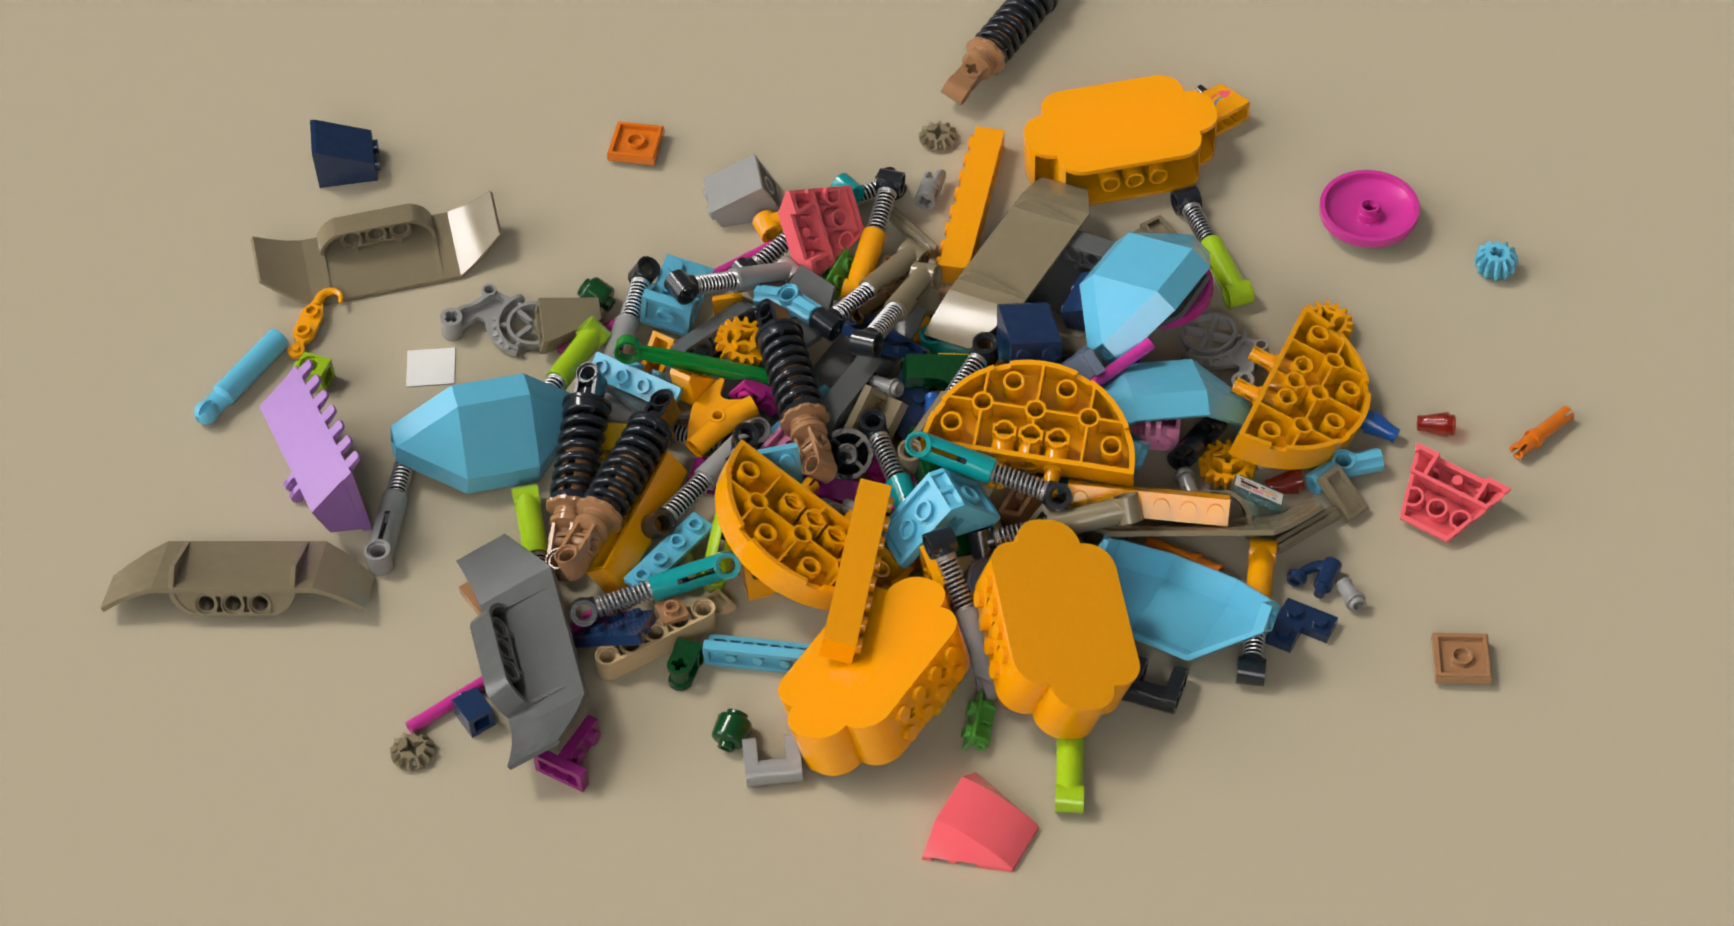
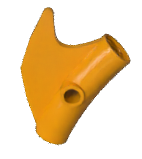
[685,378,760,458]

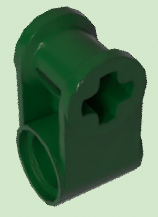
[667,637,704,691]

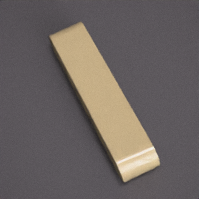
[595,598,717,681]

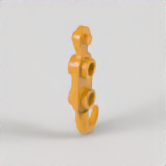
[287,287,344,359]

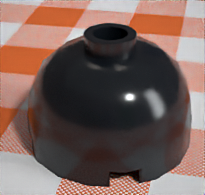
[827,428,875,480]

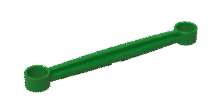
[614,334,819,386]

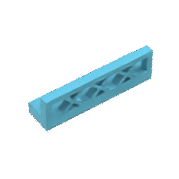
[702,634,810,673]

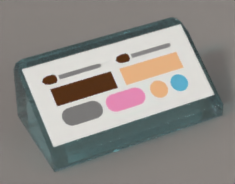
[1229,474,1284,513]

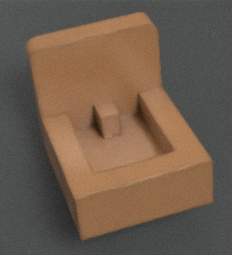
[654,595,689,626]

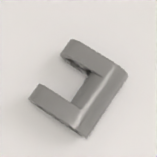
[742,733,803,787]

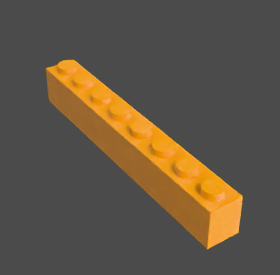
[935,126,1005,284]
[819,478,894,664]

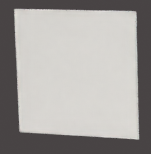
[406,347,455,387]

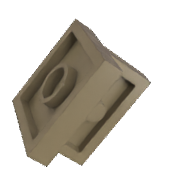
[844,384,909,443]

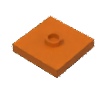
[607,121,665,165]

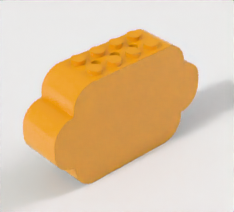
[1024,75,1218,206]
[973,519,1140,739]
[778,577,971,776]

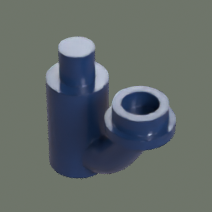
[1287,557,1342,599]

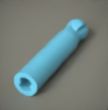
[194,329,289,425]

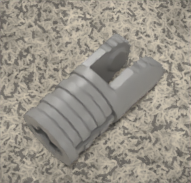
[914,169,946,210]

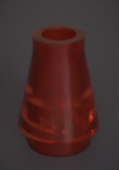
[1417,412,1456,437]
[1265,469,1305,494]

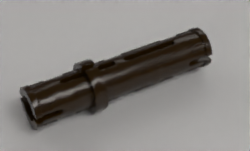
[850,279,904,325]

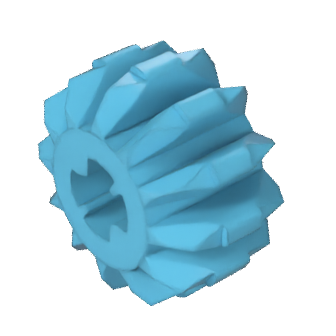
[1474,239,1518,282]

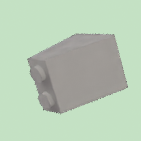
[703,154,781,227]

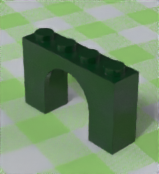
[902,354,968,460]

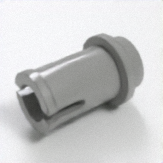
[870,375,904,399]
[1174,467,1198,491]
[1335,577,1366,612]

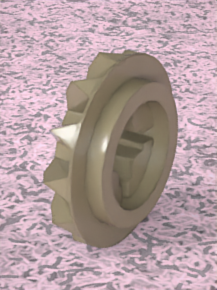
[919,121,957,151]
[390,730,435,771]

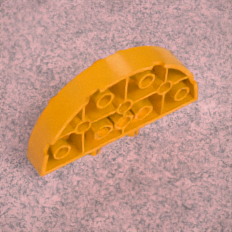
[1228,306,1371,470]
[920,360,1135,498]
[715,439,914,611]

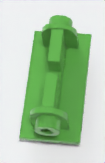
[822,248,853,300]
[961,691,996,751]

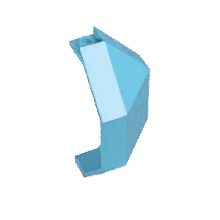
[1080,232,1210,364]
[1101,359,1252,436]
[390,373,571,494]
[1098,535,1281,661]

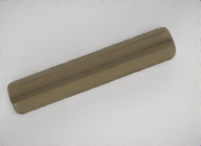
[888,207,939,257]
[1273,506,1340,553]

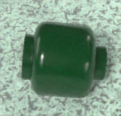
[577,277,616,312]
[712,709,752,752]

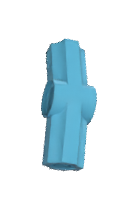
[753,283,823,325]
[1304,448,1384,495]

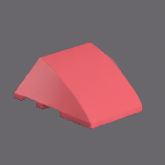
[778,185,864,278]
[1400,442,1511,543]
[922,772,1039,872]

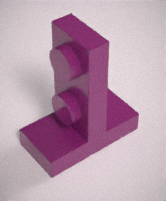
[534,714,601,792]

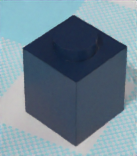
[452,687,496,738]

